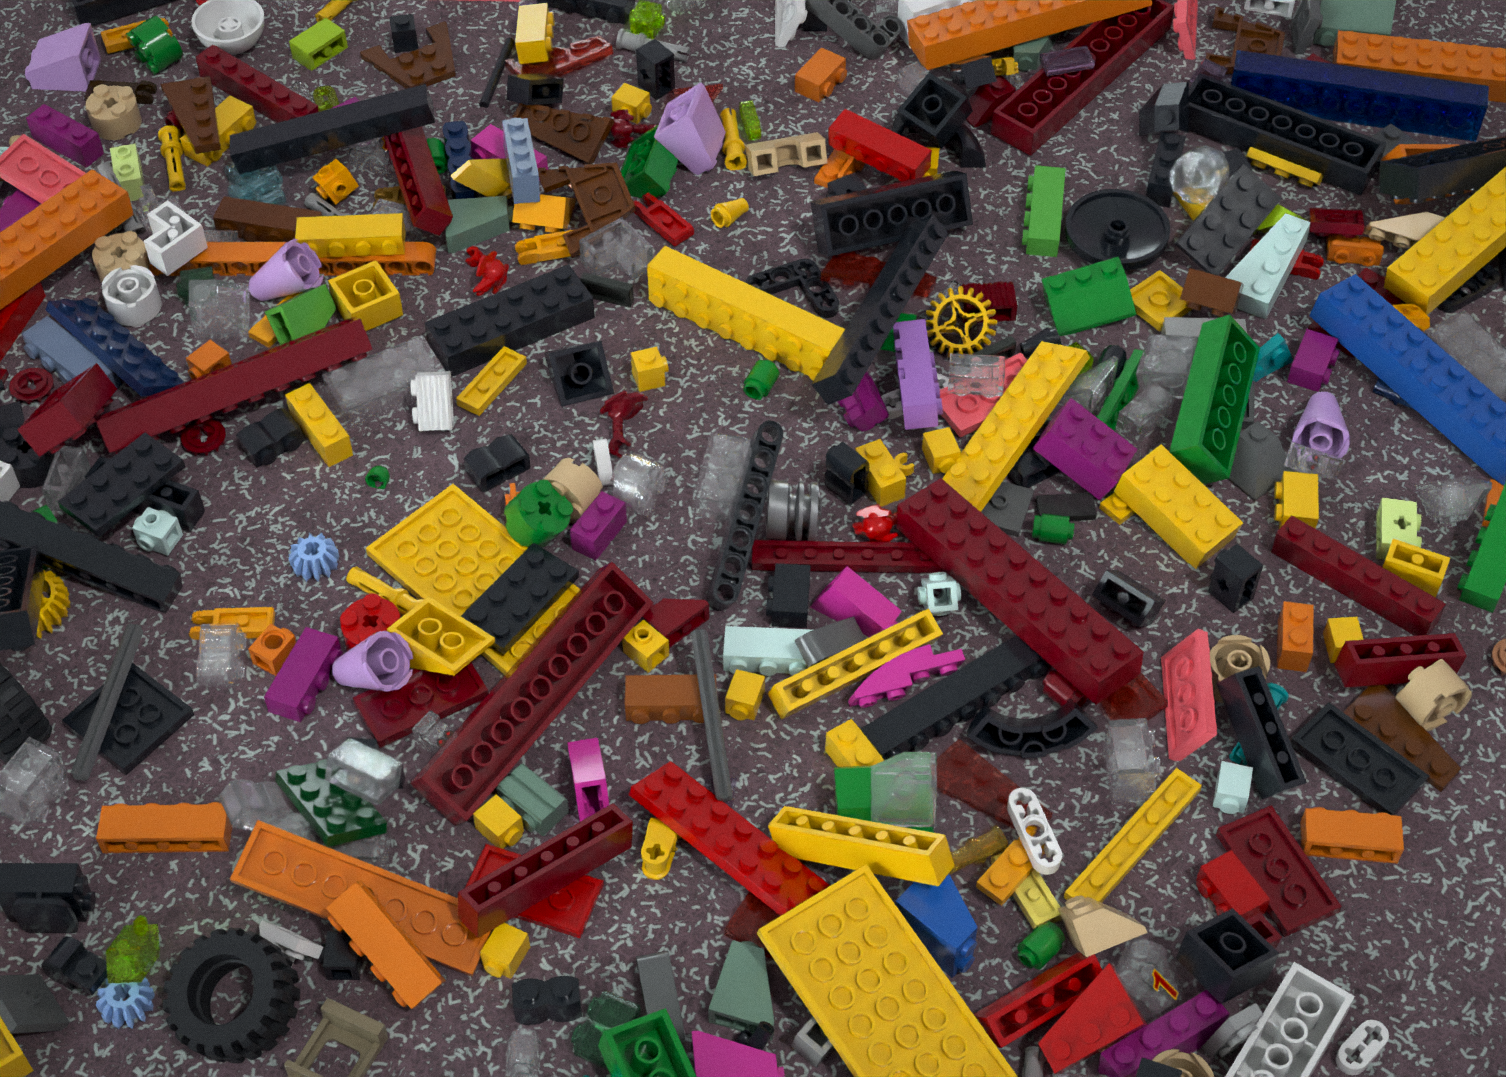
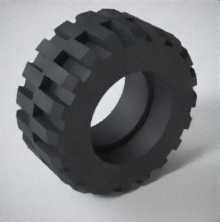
[0,663,52,765]
[163,927,300,1064]

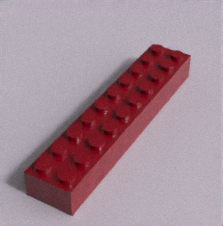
[990,0,1174,156]
[95,317,372,455]
[896,478,1144,705]
[409,561,654,826]

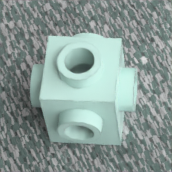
[132,507,183,556]
[917,572,961,616]

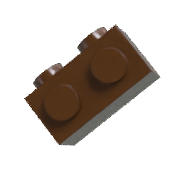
[1180,268,1244,317]

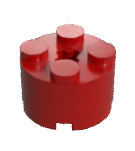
[340,593,401,651]

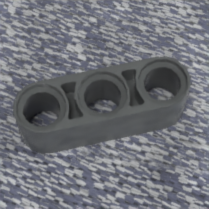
[795,616,865,668]
[636,951,685,1040]

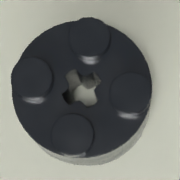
[0,427,62,488]

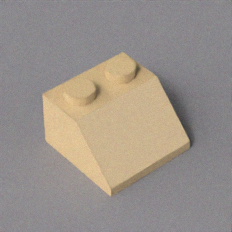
[1058,895,1147,957]

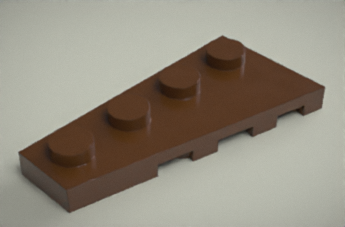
[512,103,615,164]
[1343,685,1461,792]

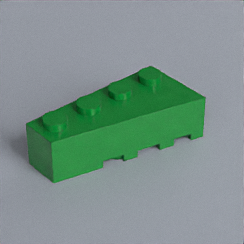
[1457,483,1506,613]

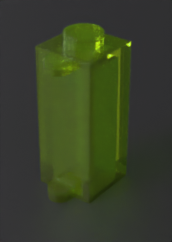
[106,915,160,983]

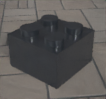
[897,72,973,149]
[1176,908,1280,1004]

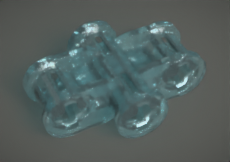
[224,165,286,205]

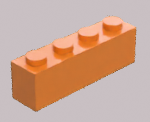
[96,802,233,853]
[326,881,446,1009]

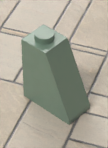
[1012,32,1060,71]
[446,196,513,254]
[708,940,774,1040]

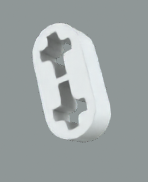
[593,439,614,486]
[1336,1020,1389,1075]

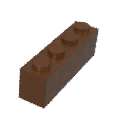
[213,196,323,242]

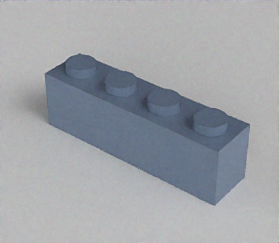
[502,118,540,204]
[22,316,122,388]

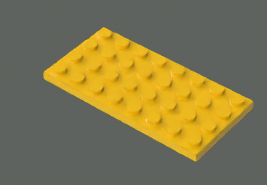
[366,484,580,675]
[757,864,1018,1077]

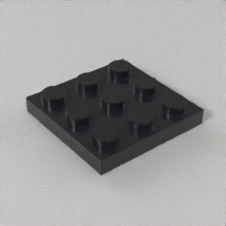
[62,662,194,775]

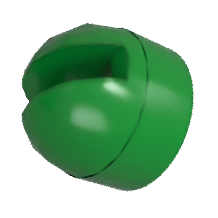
[365,465,390,489]

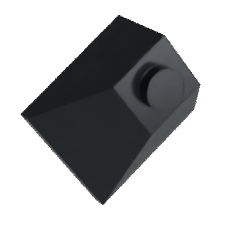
[544,340,614,407]

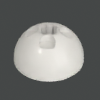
[191,0,264,55]

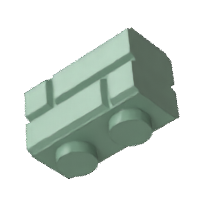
[496,764,569,836]

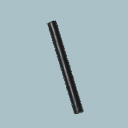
[479,38,515,108]

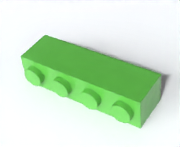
[1022,165,1066,257]

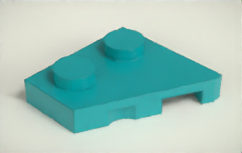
[1253,333,1294,382]

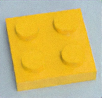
[1130,270,1192,332]

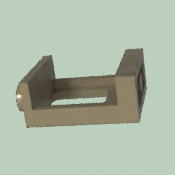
[284,998,389,1077]

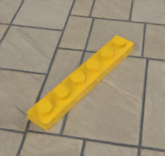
[1064,768,1202,903]

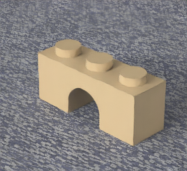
[745,132,828,176]

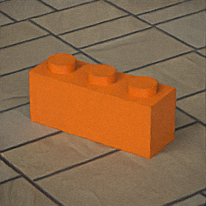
[1300,807,1404,864]

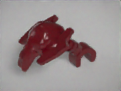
[609,109,659,148]
[599,390,648,459]

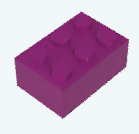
[1033,398,1137,500]

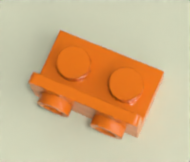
[814,149,865,188]
[1326,233,1384,267]

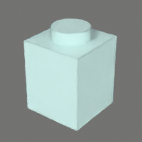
[1212,761,1253,814]

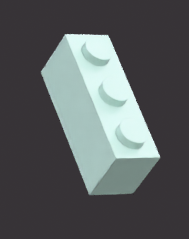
[723,626,812,676]

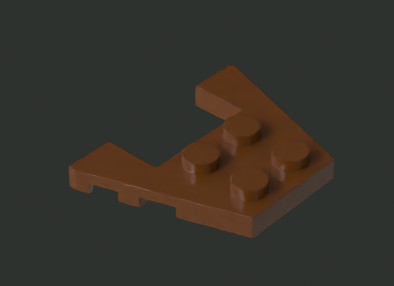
[1202,6,1285,75]
[360,21,456,89]
[538,162,636,258]

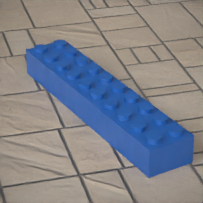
[1309,274,1506,486]

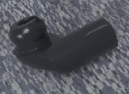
[736,1021,774,1050]

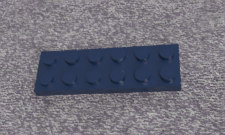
[45,298,185,396]

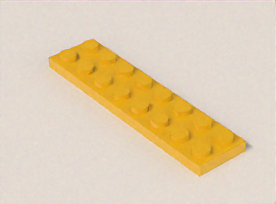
[942,341,1090,512]

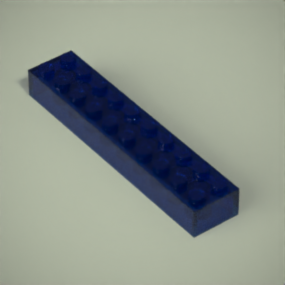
[1230,50,1489,142]

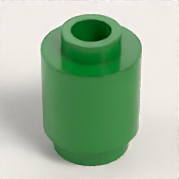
[426,138,448,174]
[743,360,780,400]
[1032,513,1075,545]
[1017,922,1065,970]

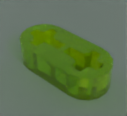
[313,85,339,112]
[739,100,761,141]

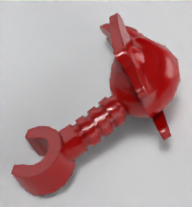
[465,246,509,296]
[852,504,898,542]

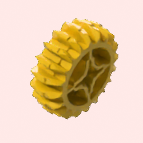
[926,286,997,360]
[36,570,70,639]

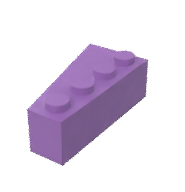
[893,319,943,430]

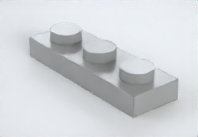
[1202,1003,1264,1058]

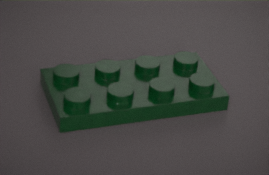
[275,759,387,847]

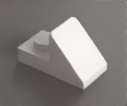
[259,920,323,967]

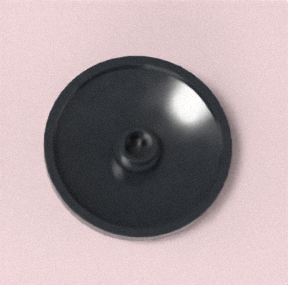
[1065,189,1170,270]

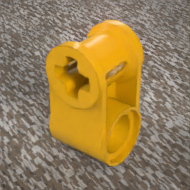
[641,817,681,880]

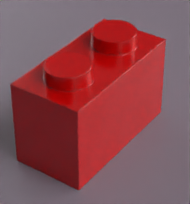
[1196,850,1271,920]

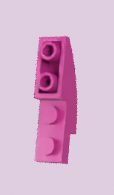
[848,644,965,708]

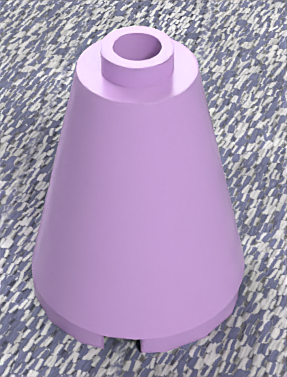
[249,239,323,301]
[1292,392,1350,463]
[332,631,413,691]

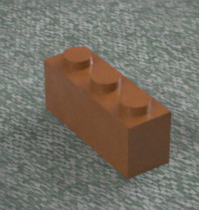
[625,674,717,724]

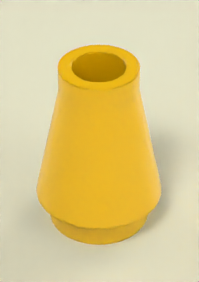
[711,198,749,228]

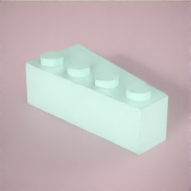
[1225,213,1311,319]

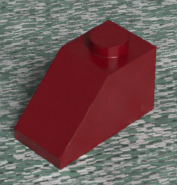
[966,75,1016,128]
[641,598,710,649]

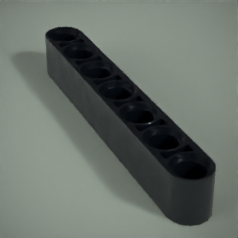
[707,420,783,611]

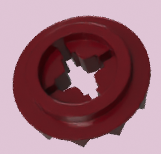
[9,368,55,405]
[181,419,226,456]

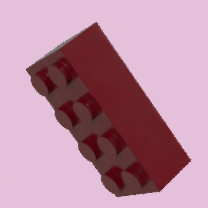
[17,363,117,457]

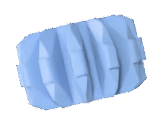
[289,533,339,582]
[96,970,155,1029]

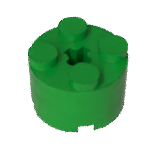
[125,16,183,75]
[504,479,573,547]

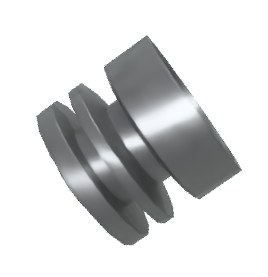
[766,480,822,541]

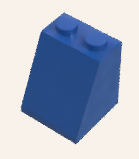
[895,874,978,978]

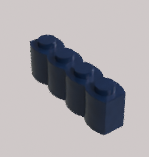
[443,121,478,199]

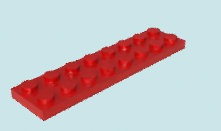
[629,761,831,916]

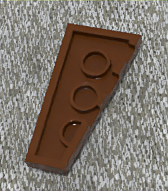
[160,76,221,154]

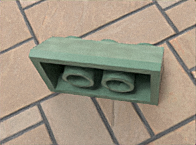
[1313,0,1396,46]

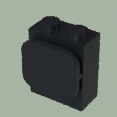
[0,863,96,933]

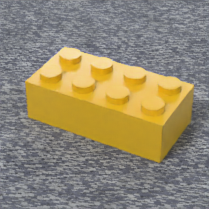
[1114,444,1243,569]

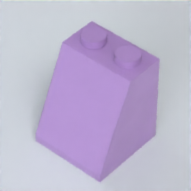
[25,23,101,91]
[654,83,726,175]

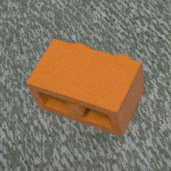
[795,47,847,102]
[1277,601,1314,672]

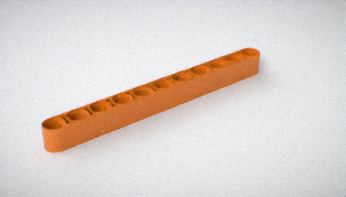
[149,242,437,276]

